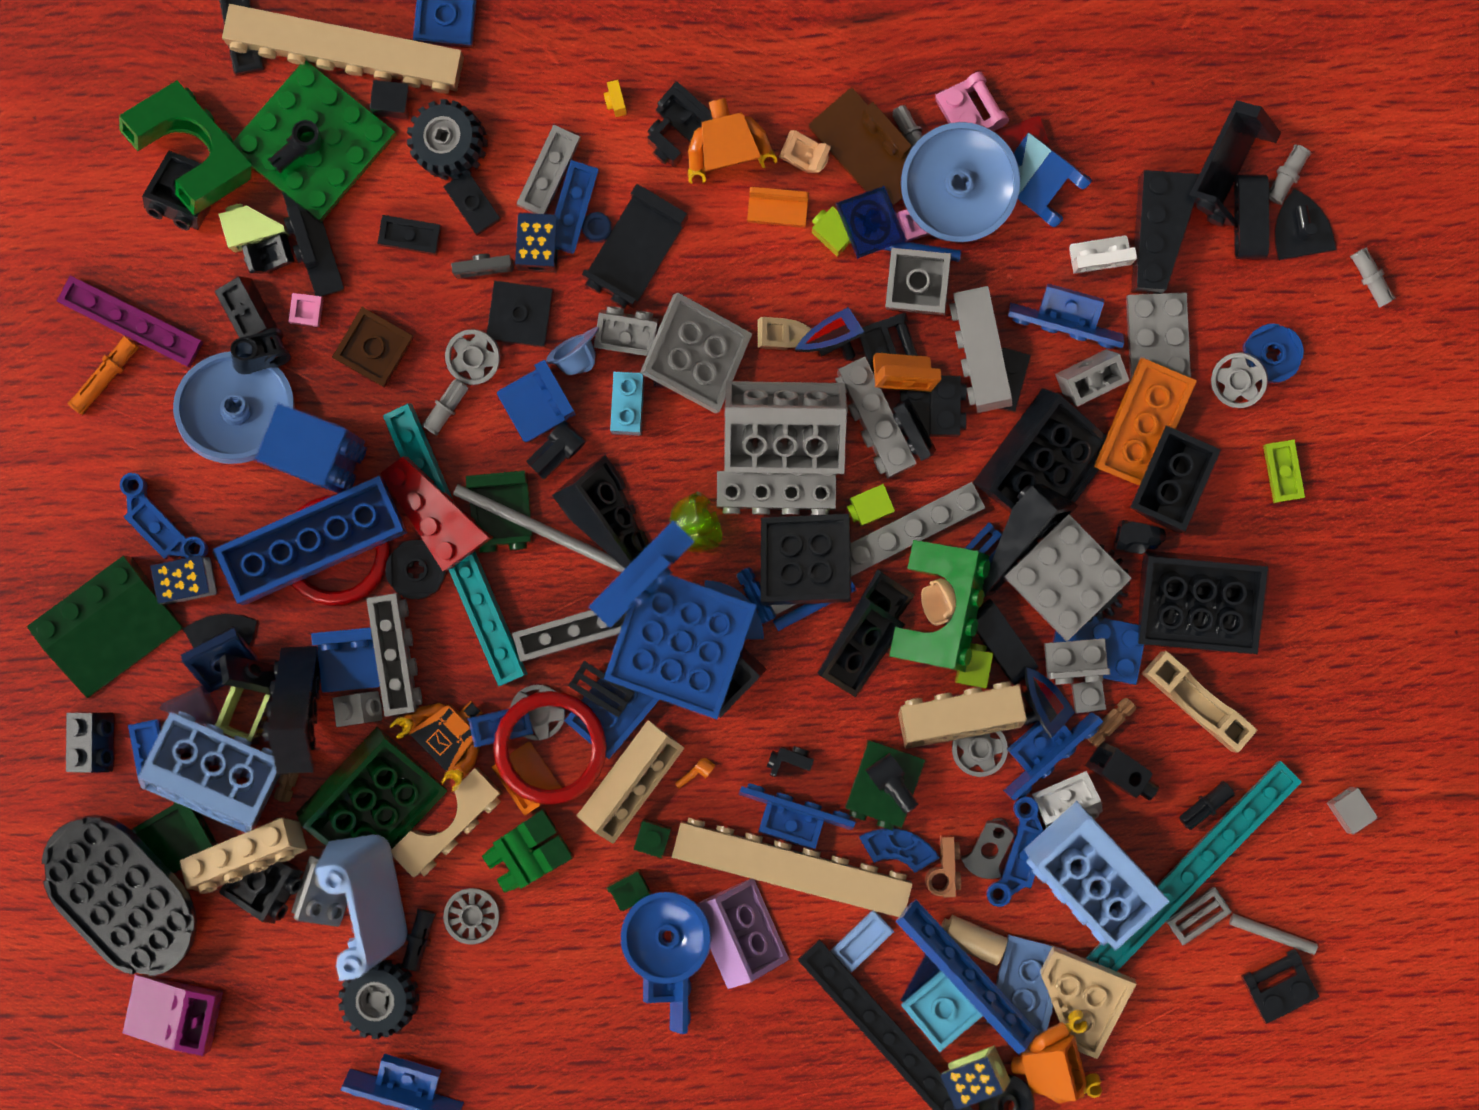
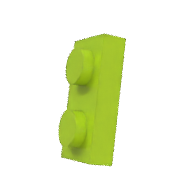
[1263,439,1305,503]

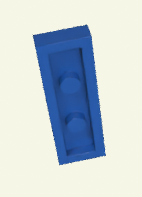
[554,160,599,254]

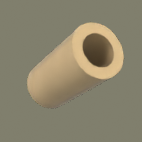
[941,915,1008,966]

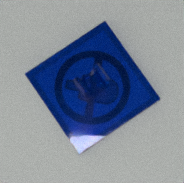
[835,186,906,259]

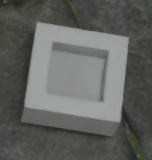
[1071,681,1106,713]

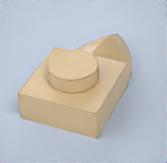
[758,317,811,350]

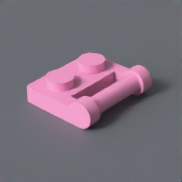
[935,72,1009,131]

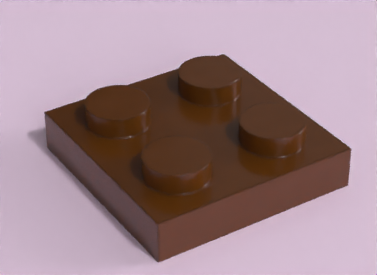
[332,307,414,388]

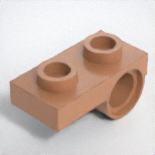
[925,835,961,898]

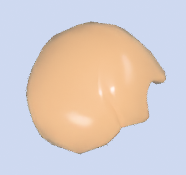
[921,578,956,626]

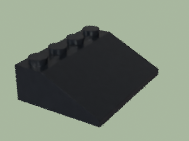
[973,388,1107,513]
[1138,551,1268,654]

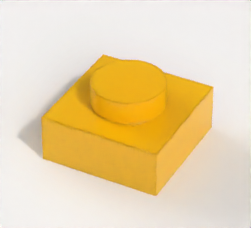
[603,80,627,117]

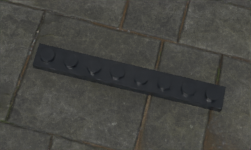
[798,939,974,1110]

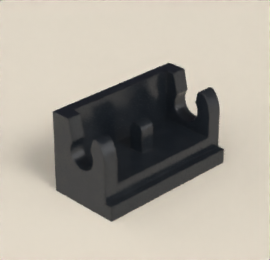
[655,81,712,142]
[215,276,278,338]

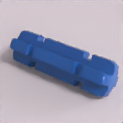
[737,567,776,623]

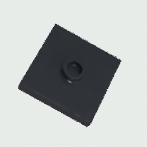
[487,281,553,348]

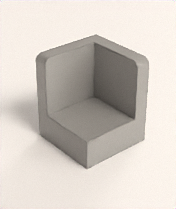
[1327,786,1377,835]

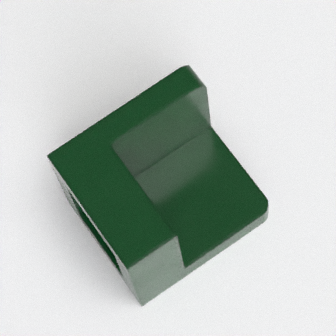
[606,869,652,911]

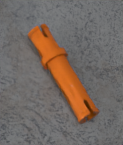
[67,336,139,415]

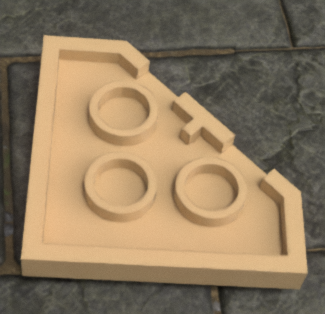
[1040,946,1136,1059]

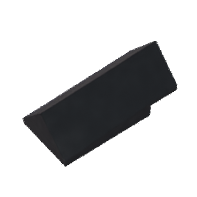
[817,569,915,697]

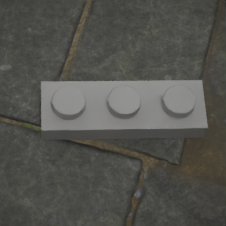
[516,125,581,214]

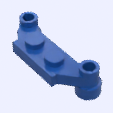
[120,473,209,559]
[986,796,1044,907]

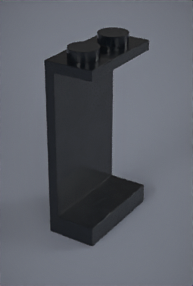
[1189,100,1281,227]
[582,183,688,309]

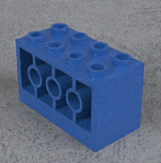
[255,403,367,493]

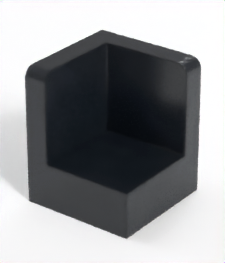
[370,80,409,119]

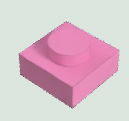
[897,209,930,242]
[288,293,324,327]

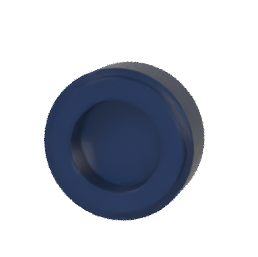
[582,212,612,243]

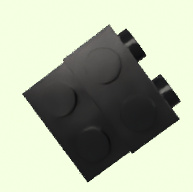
[142,150,211,230]
[900,376,967,437]
[219,861,304,924]

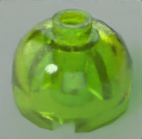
[669,491,722,553]

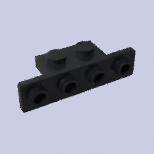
[282,192,344,297]

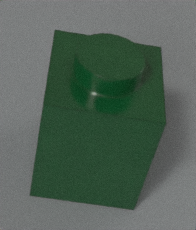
[633,819,672,859]

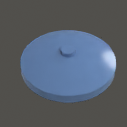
[901,122,1020,242]
[173,351,295,464]

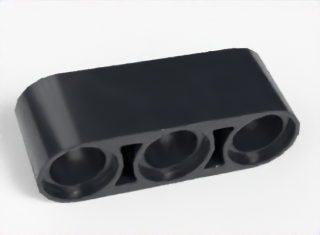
[1234,174,1269,259]
[976,599,1039,686]

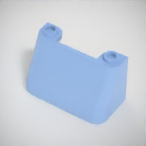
[315,835,408,981]

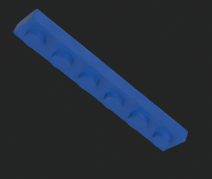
[896,900,1038,1054]

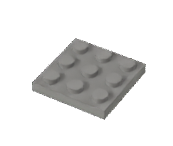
[640,293,752,413]
[1004,514,1132,641]

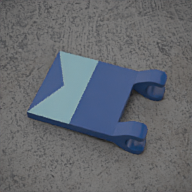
[1013,132,1092,227]

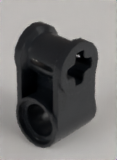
[230,328,291,375]

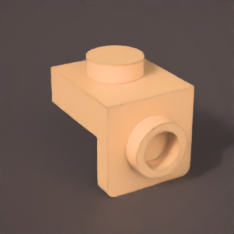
[779,130,831,173]

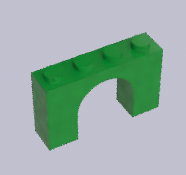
[119,80,252,216]
[889,540,990,672]

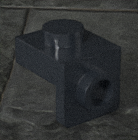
[647,117,682,167]
[242,234,295,274]
[767,745,814,777]

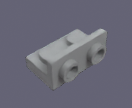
[594,306,659,356]
[1044,638,1110,685]

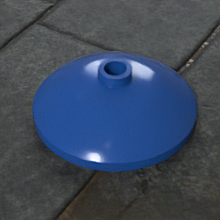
[621,892,711,984]

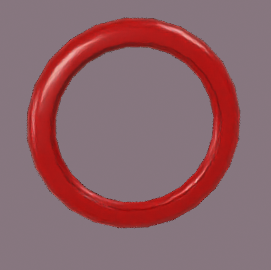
[291,495,390,606]
[493,691,607,805]

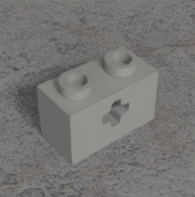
[1055,349,1130,406]

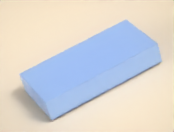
[831,910,894,973]

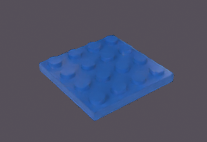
[603,575,757,719]

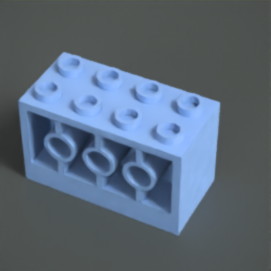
[138,711,280,833]
[1024,801,1170,950]

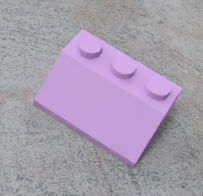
[697,879,789,989]

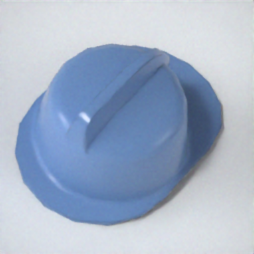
[546,327,599,375]

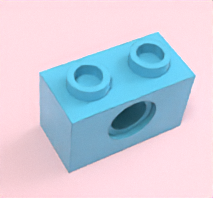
[610,372,645,436]

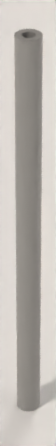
[453,484,625,573]

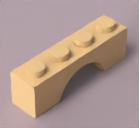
[1141,651,1258,753]
[391,767,502,878]

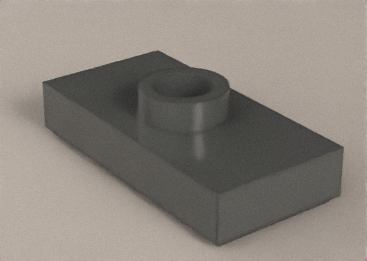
[451,254,514,279]

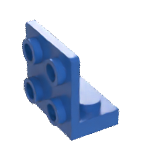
[497,359,576,443]
[311,627,380,693]

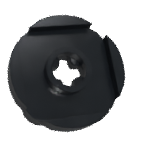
[386,540,446,600]

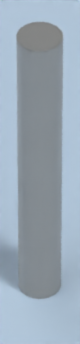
[1229,914,1318,955]

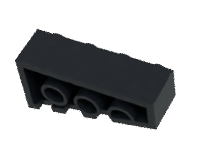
[1131,170,1199,294]
[263,646,320,774]

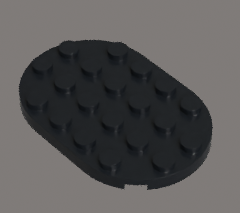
[41,815,197,976]

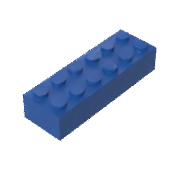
[214,476,408,605]

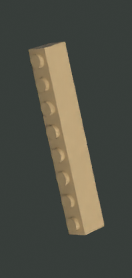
[222,4,464,93]
[672,817,913,917]

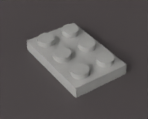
[1126,293,1191,381]

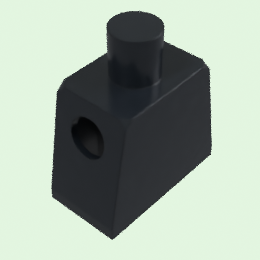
[1085,742,1159,800]

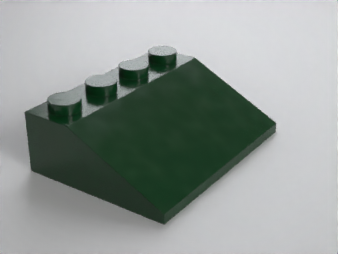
[26,555,184,698]
[296,726,448,849]

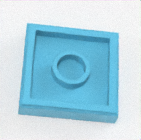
[901,971,982,1052]

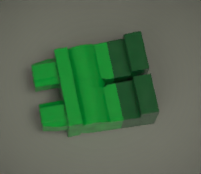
[482,809,574,893]

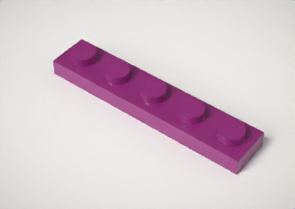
[57,276,203,368]

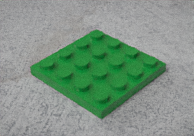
[232,60,396,223]

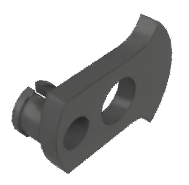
[961,818,1014,879]

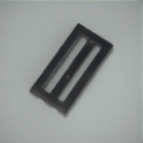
[568,661,635,718]

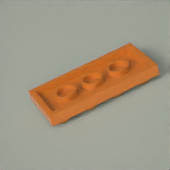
[1094,357,1197,485]

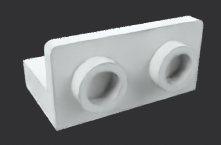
[1069,236,1137,274]
[1032,771,1103,828]

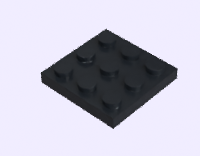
[761,514,851,606]

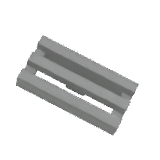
[1166,887,1232,946]

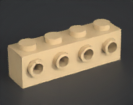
[577,720,684,844]
[180,818,307,894]

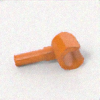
[675,758,715,789]

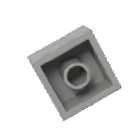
[885,248,951,315]

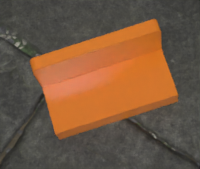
[747,187,809,228]
[873,353,941,392]
[491,742,561,816]

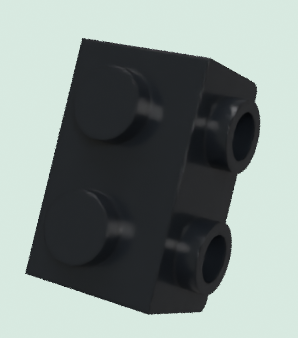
[66,712,114,773]

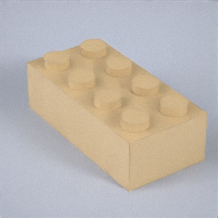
[898,682,1027,749]

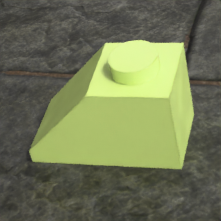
[219,204,290,253]

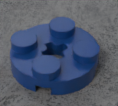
[1242,323,1304,383]

